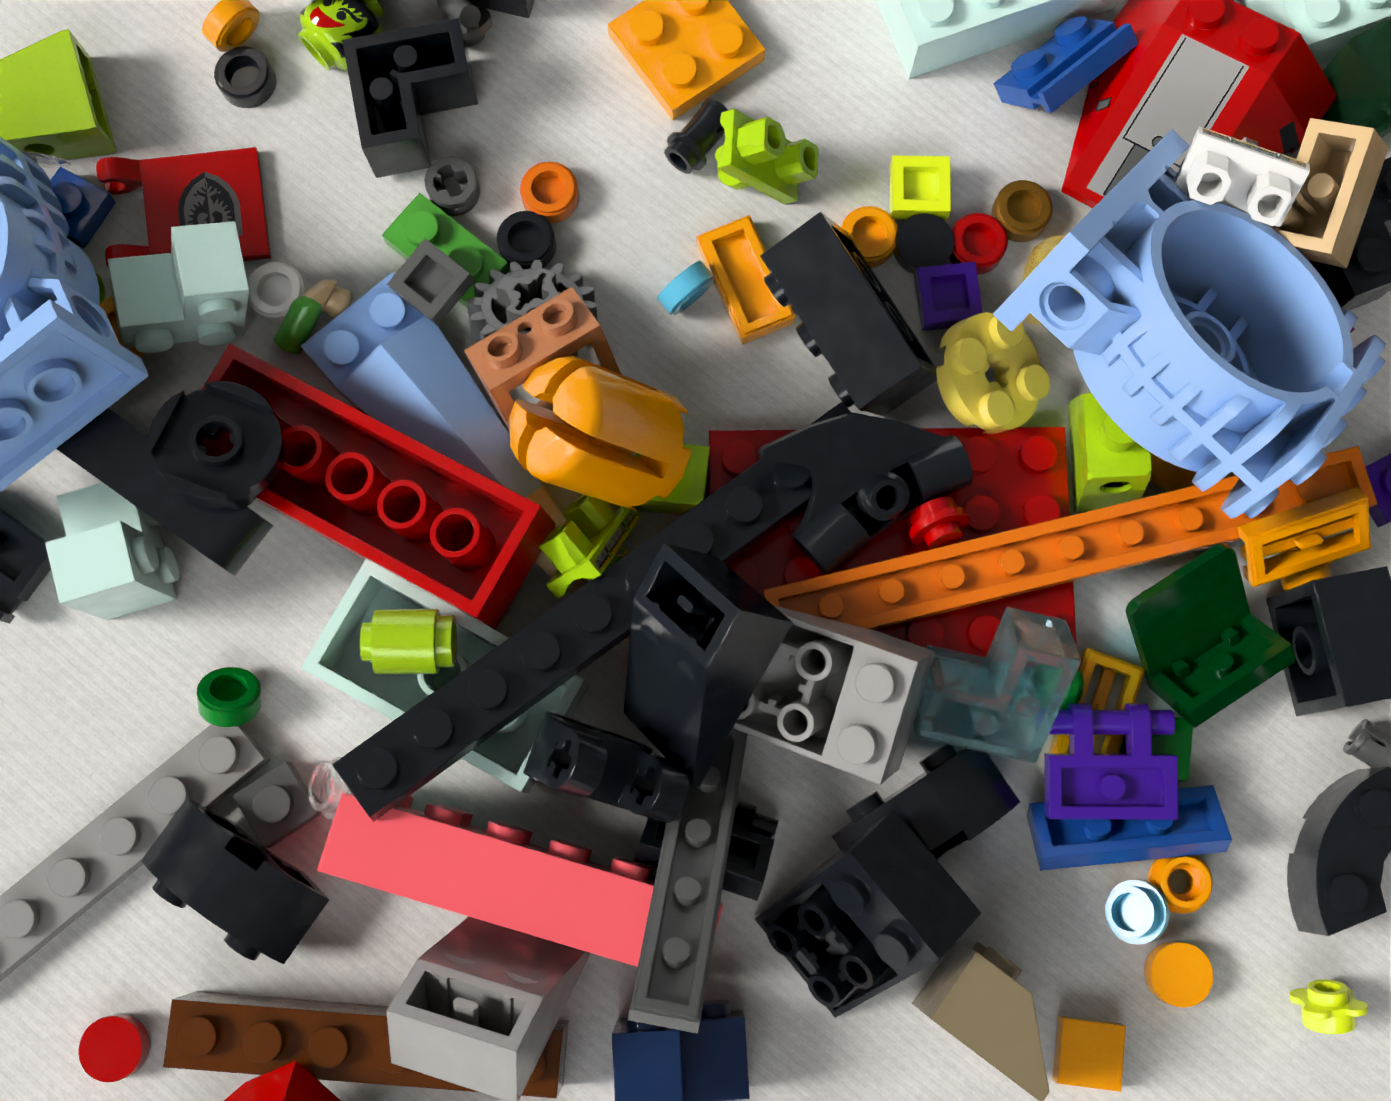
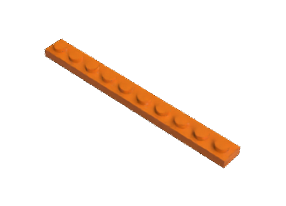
[762,446,1377,630]

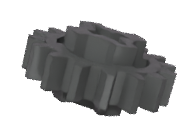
[467,260,598,357]

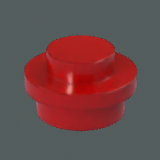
[909,497,970,550]

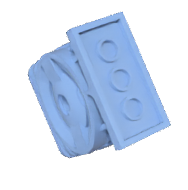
[993,129,1386,519]
[0,137,149,492]

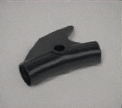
[759,412,973,575]

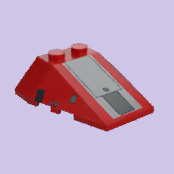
[1061,0,1337,208]

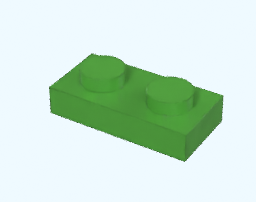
[382,193,510,309]

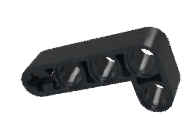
[56,408,274,575]

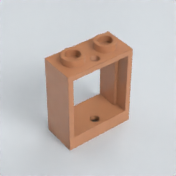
[464,287,622,430]

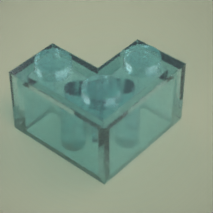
[913,607,1081,764]

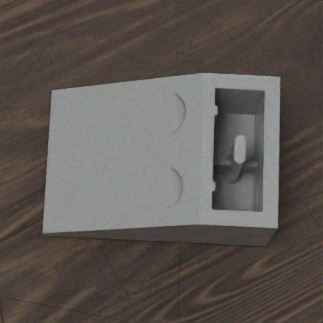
[733,606,936,785]
[386,916,591,1101]

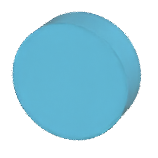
[657,260,715,315]

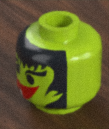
[297,0,384,71]

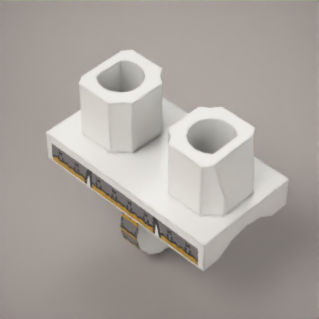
[1173,126,1310,227]

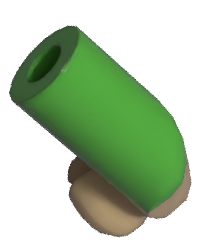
[274,279,353,354]

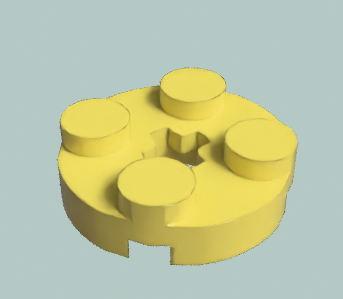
[936,312,1050,434]

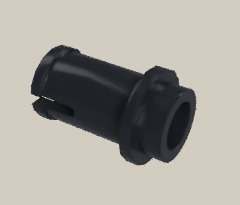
[664,98,728,174]

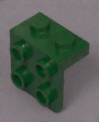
[1125,543,1296,728]

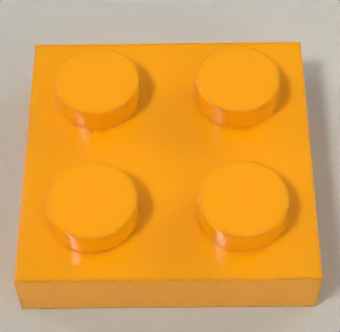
[608,0,765,121]

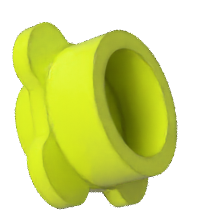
[1289,979,1368,1034]

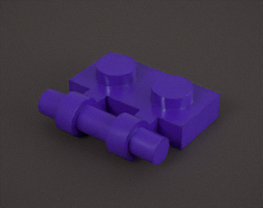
[1043,703,1178,820]

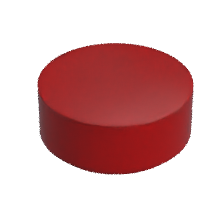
[949,213,1008,275]
[78,1014,150,1082]

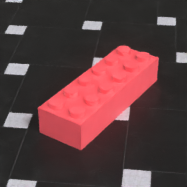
[317,793,723,967]

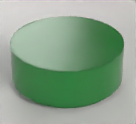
[197,667,261,727]

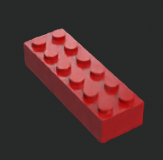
[201,344,556,630]

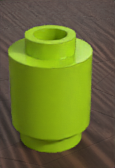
[360,609,457,674]

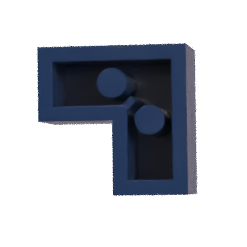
[612,1000,750,1101]

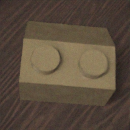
[912,942,1050,1101]

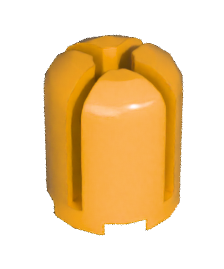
[509,356,691,510]

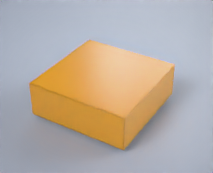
[1052,1015,1126,1092]

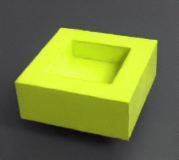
[889,155,951,220]

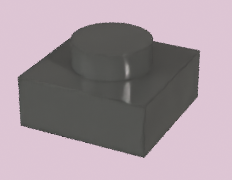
[387,239,475,326]
[232,761,323,848]

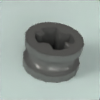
[424,156,480,217]

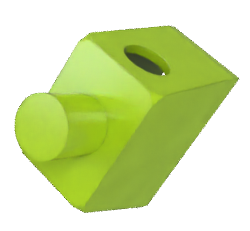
[0,29,117,164]
[1068,393,1152,513]

